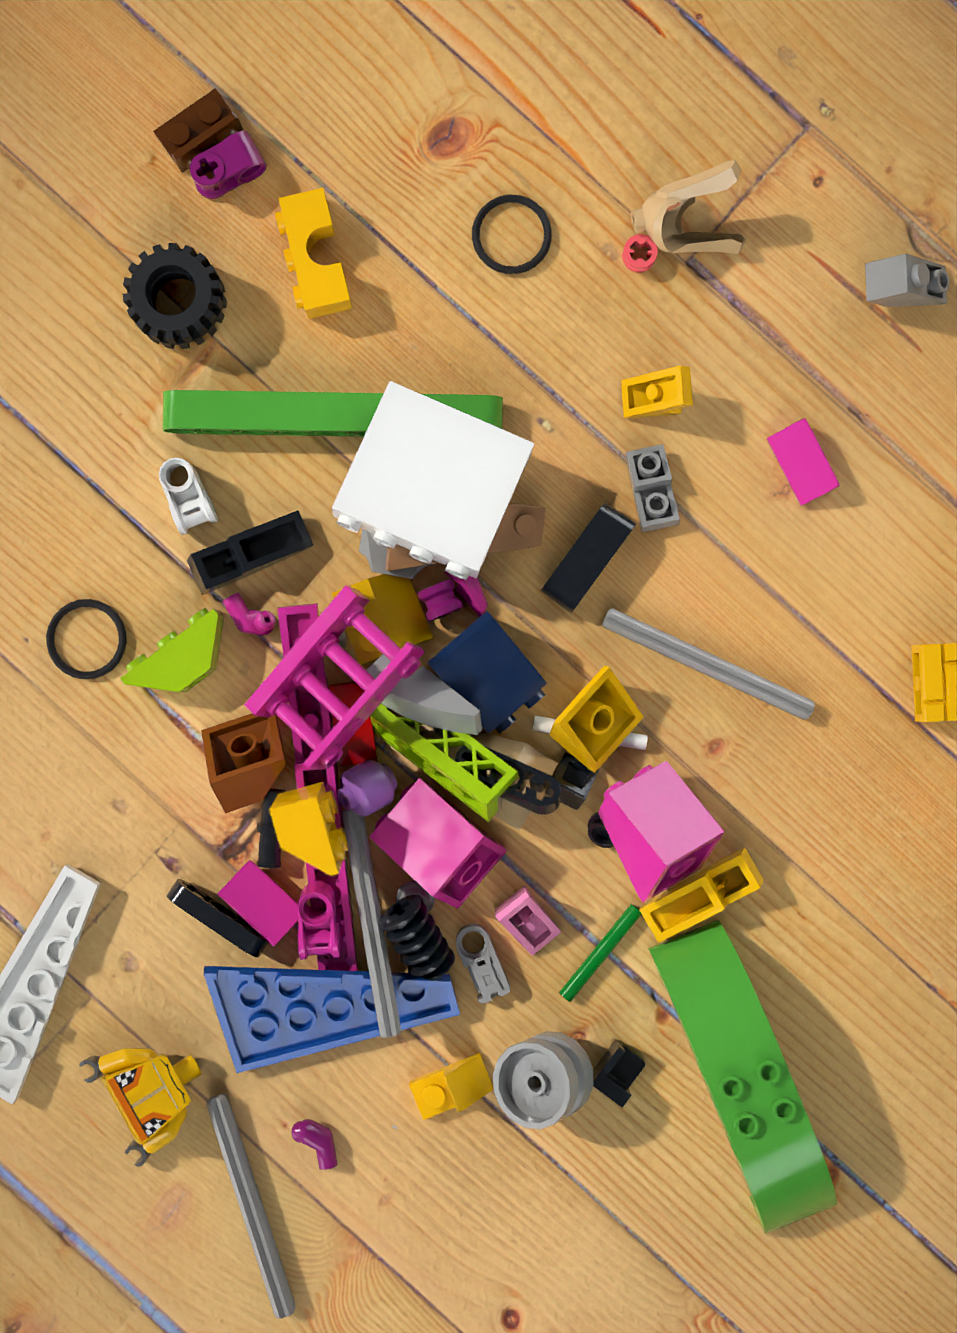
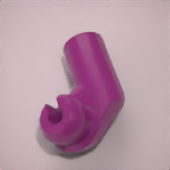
[291,1119,338,1170]

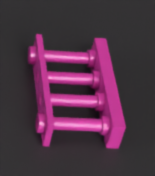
[244,585,425,770]

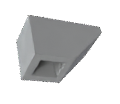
[865,254,949,307]

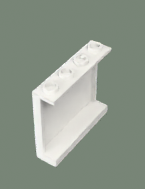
[332,381,535,580]

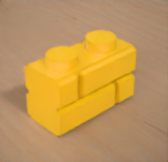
[911,643,957,722]

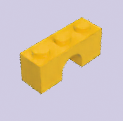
[275,188,353,319]

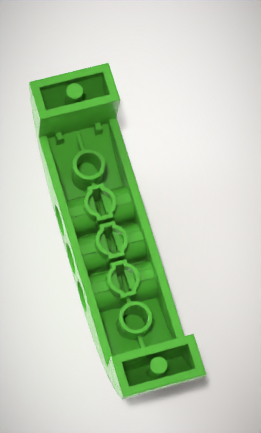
[648,920,837,1234]

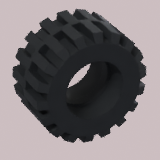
[123,243,227,349]

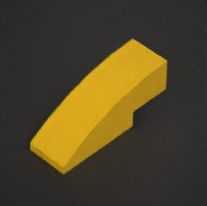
[639,847,764,943]

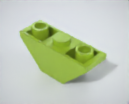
[120,608,224,692]

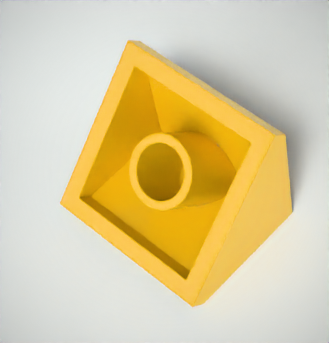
[549,665,644,772]

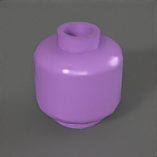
[337,759,397,817]

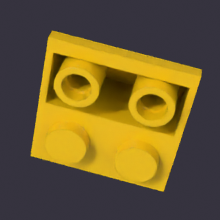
[269,782,349,876]

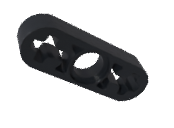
[455,746,561,815]
[166,879,269,958]

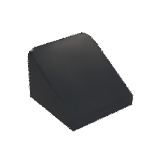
[545,752,599,810]

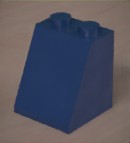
[427,611,548,734]

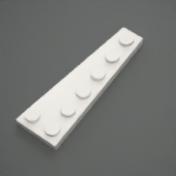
[0,864,101,1104]

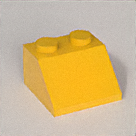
[332,574,433,666]

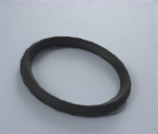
[472,194,552,274]
[46,599,127,679]

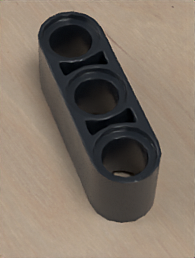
[541,502,636,613]

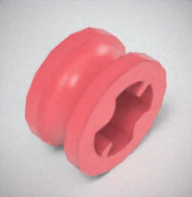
[622,234,658,273]

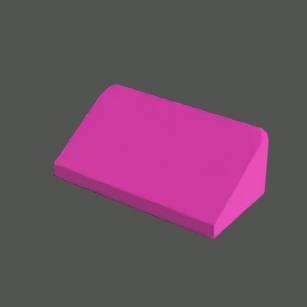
[767,418,840,506]
[217,860,298,947]

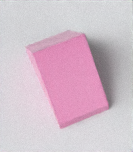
[495,885,561,956]

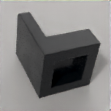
[593,1039,645,1108]

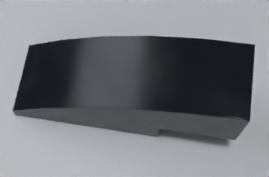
[187,510,313,595]

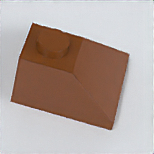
[201,713,287,813]

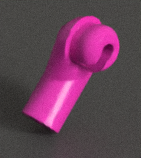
[222,593,276,636]

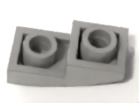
[626,444,680,532]

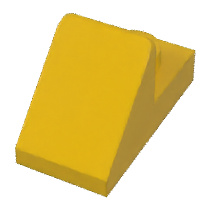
[621,365,693,418]
[409,1052,494,1120]

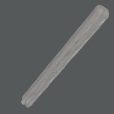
[602,609,815,720]
[342,809,401,1038]
[206,1094,296,1319]

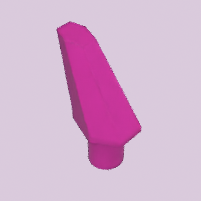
[444,570,488,617]

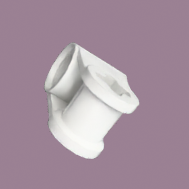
[159,458,218,535]

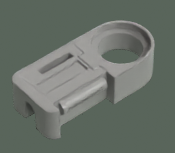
[456,923,510,1004]

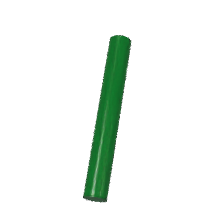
[559,904,642,1002]

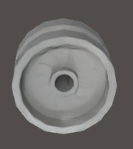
[493,1031,593,1129]

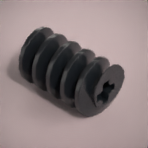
[379,894,455,980]

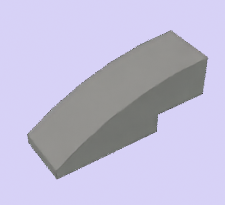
[366,654,482,735]

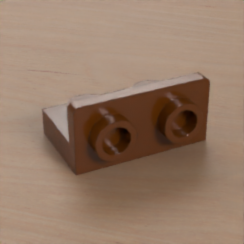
[153,88,243,173]

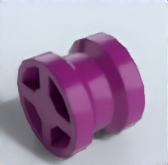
[417,579,464,622]

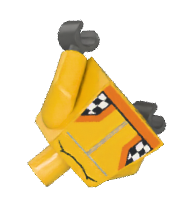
[79,1048,202,1167]

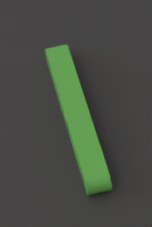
[162,390,503,437]

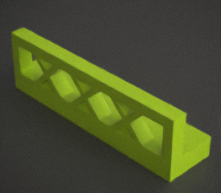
[370,704,518,822]

